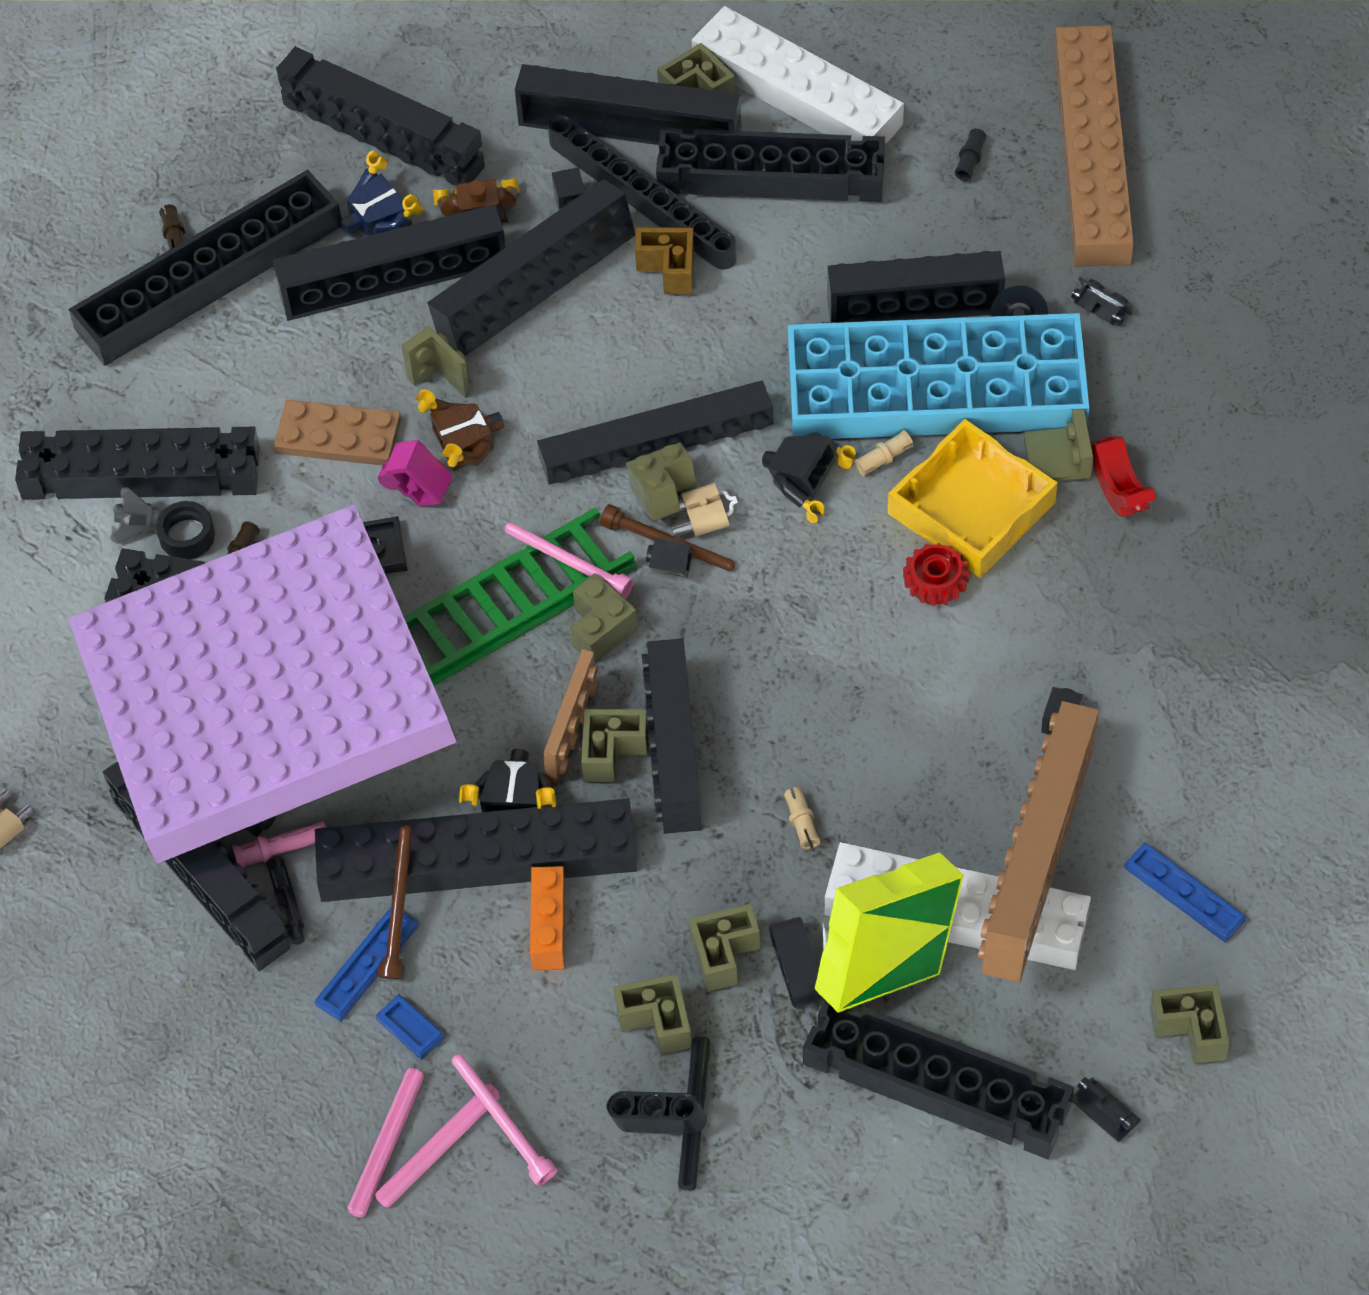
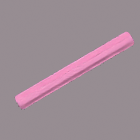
[348,1068,424,1218]
[375,1083,500,1208]

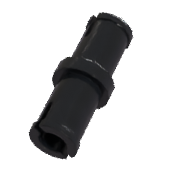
[955,128,986,181]

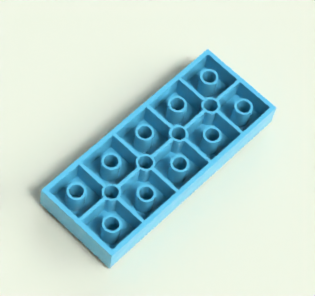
[788,313,1089,439]

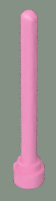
[505,523,634,599]
[452,1054,558,1186]

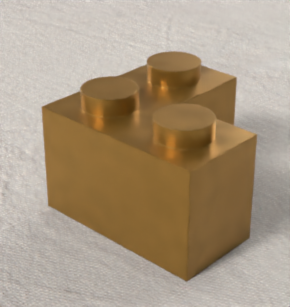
[635,227,694,294]

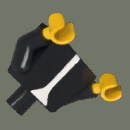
[762,432,856,523]
[459,748,557,812]

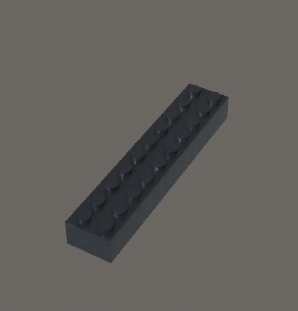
[68,169,342,366]
[315,798,637,902]

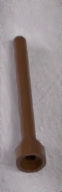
[600,504,735,571]
[377,825,412,980]

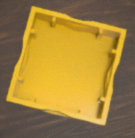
[888,419,1058,578]

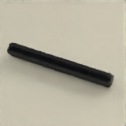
[678,1036,710,1191]

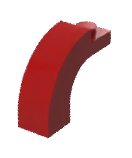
[1090,435,1156,517]

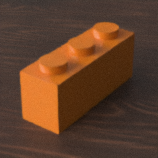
[530,867,566,970]

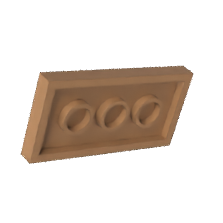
[274,400,401,465]
[544,649,599,786]

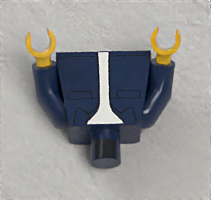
[339,150,423,236]

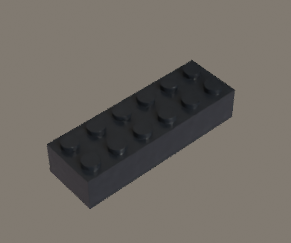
[827,251,1005,322]
[642,638,701,834]

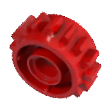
[903,543,969,606]

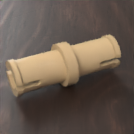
[854,430,914,477]
[784,787,820,850]

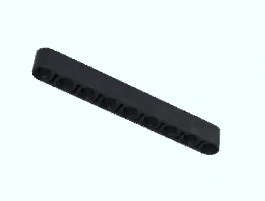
[547,114,736,269]

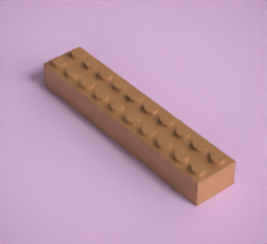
[1054,25,1133,267]
[978,701,1099,983]

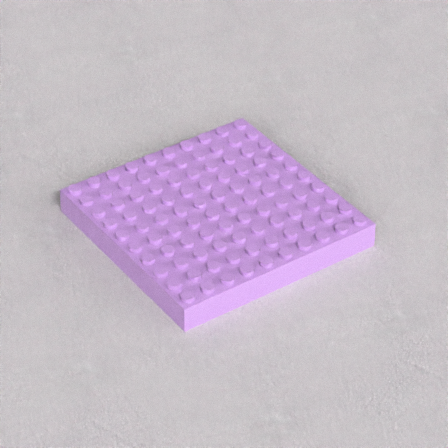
[68,504,456,864]

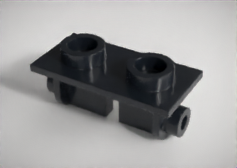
[1071,277,1132,326]
[1072,1077,1141,1143]

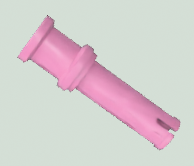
[231,821,326,869]

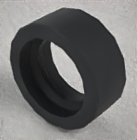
[156,501,215,559]

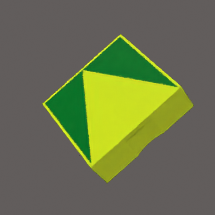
[815,852,964,1012]

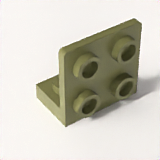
[402,326,470,397]
[1024,409,1093,481]

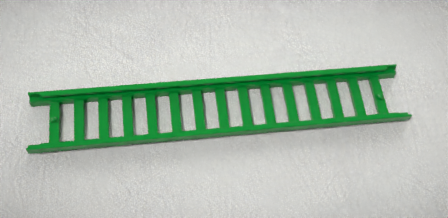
[404,508,637,686]

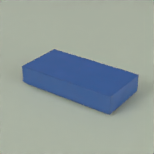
[376,994,445,1060]

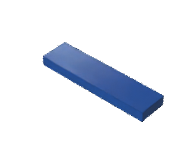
[1124,842,1246,943]
[314,907,418,1022]

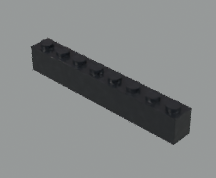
[537,380,774,485]

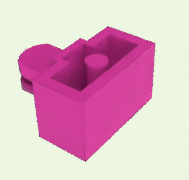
[378,440,453,507]

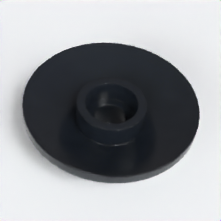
[990,285,1048,317]

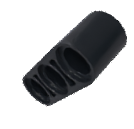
[769,917,825,1008]
[606,1091,707,1134]

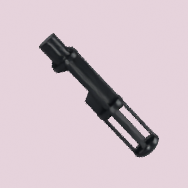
[266,856,305,944]

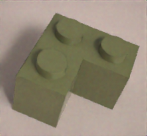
[657,43,736,93]
[626,442,697,521]
[570,573,638,663]
[581,709,648,782]
[689,904,760,992]
[613,974,692,1055]
[1150,984,1229,1064]

